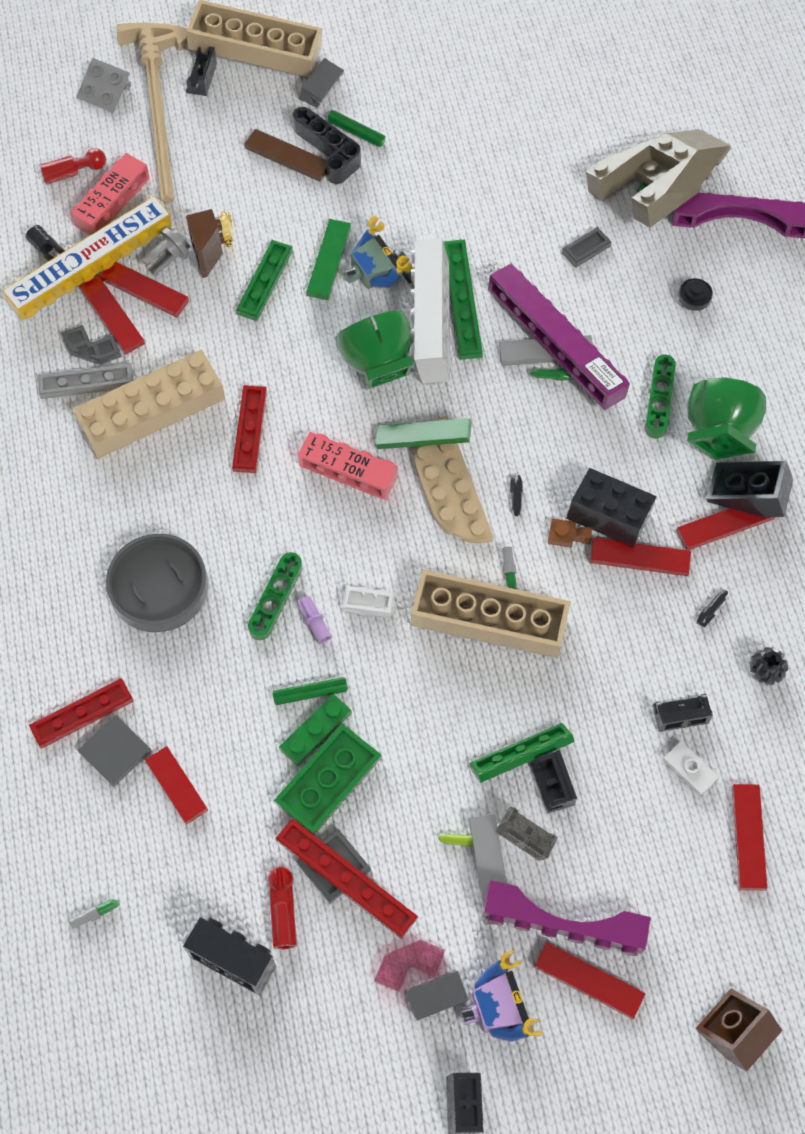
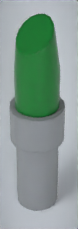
[502,546,516,589]
[68,900,120,929]

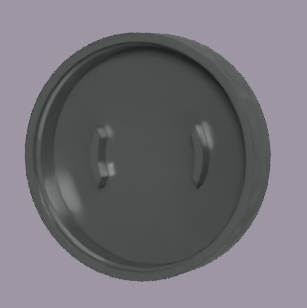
[106,534,208,632]

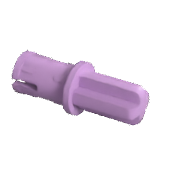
[298,596,332,644]

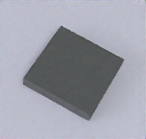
[77,715,152,787]
[296,829,371,904]

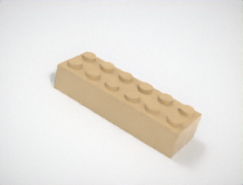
[187,0,323,77]
[73,349,225,459]
[411,569,571,658]

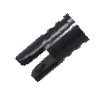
[25,225,65,261]

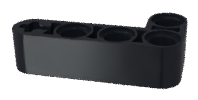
[293,107,361,184]

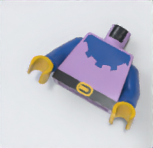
[460,951,543,1042]

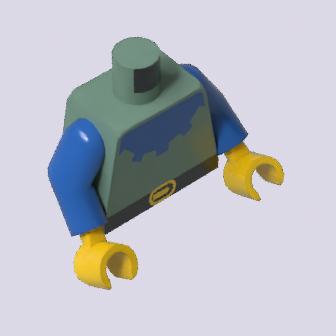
[344,216,413,289]

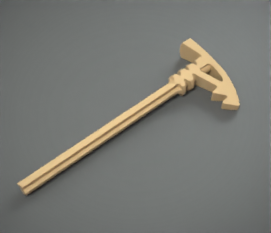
[116,23,188,204]

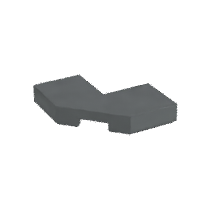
[61,325,122,365]

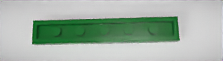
[443,239,483,360]

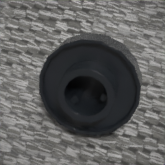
[678,278,713,311]

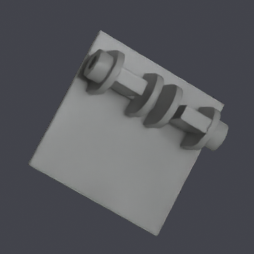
[76,58,131,113]

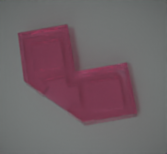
[374,940,446,993]

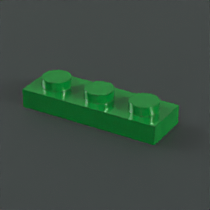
[279,694,352,767]

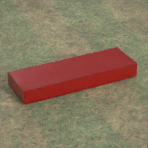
[145,746,208,825]

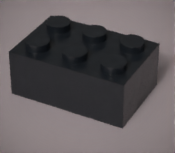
[566,467,657,548]
[183,917,276,996]

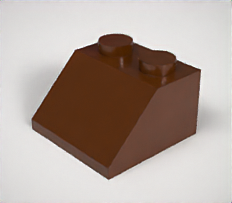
[186,209,225,278]
[695,988,783,1072]

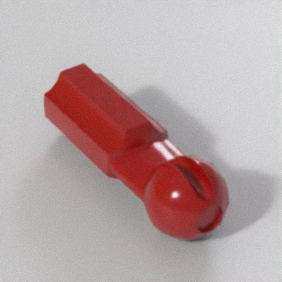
[39,148,107,185]
[267,866,297,950]

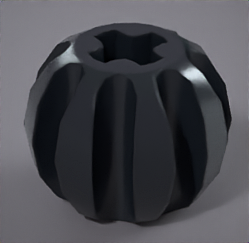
[750,647,788,685]

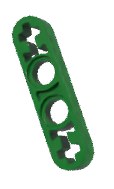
[645,354,676,439]
[248,552,303,641]

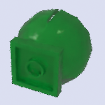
[335,310,413,390]
[687,377,766,460]

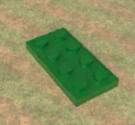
[274,723,382,835]

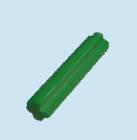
[328,110,386,147]
[272,677,348,705]

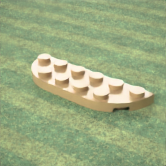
[414,415,494,543]

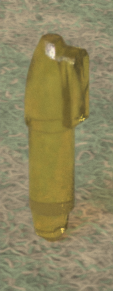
[220,211,233,247]

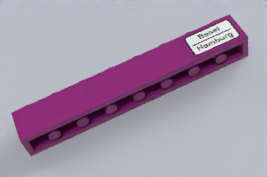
[488,263,630,410]

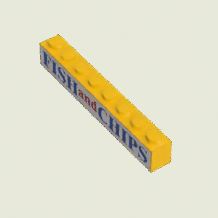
[2,195,172,321]

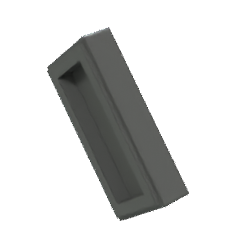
[562,227,612,268]

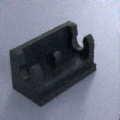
[186,46,217,96]
[652,694,713,732]
[531,750,577,814]
[446,1073,484,1134]

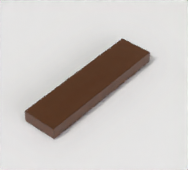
[244,129,327,182]

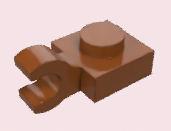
[548,518,592,548]

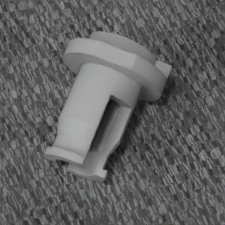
[141,226,190,277]

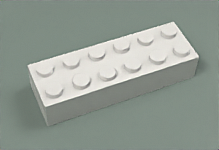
[410,238,450,384]

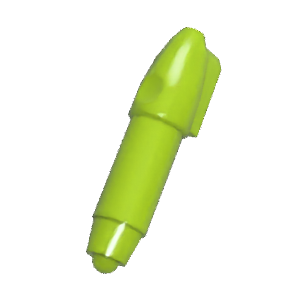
[438,833,473,847]

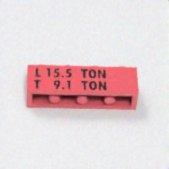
[70,153,150,235]
[298,432,398,501]

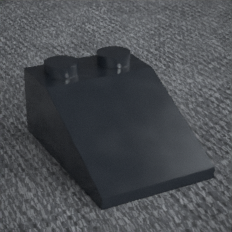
[706,461,793,517]

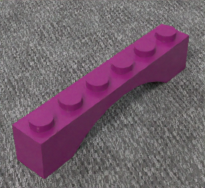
[672,193,805,239]
[481,880,651,956]

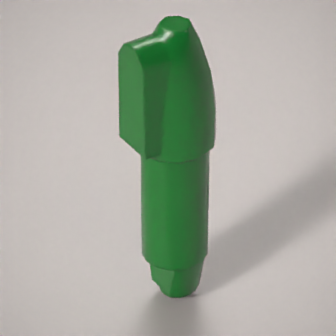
[530,368,573,381]

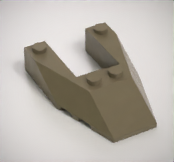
[585,129,731,228]

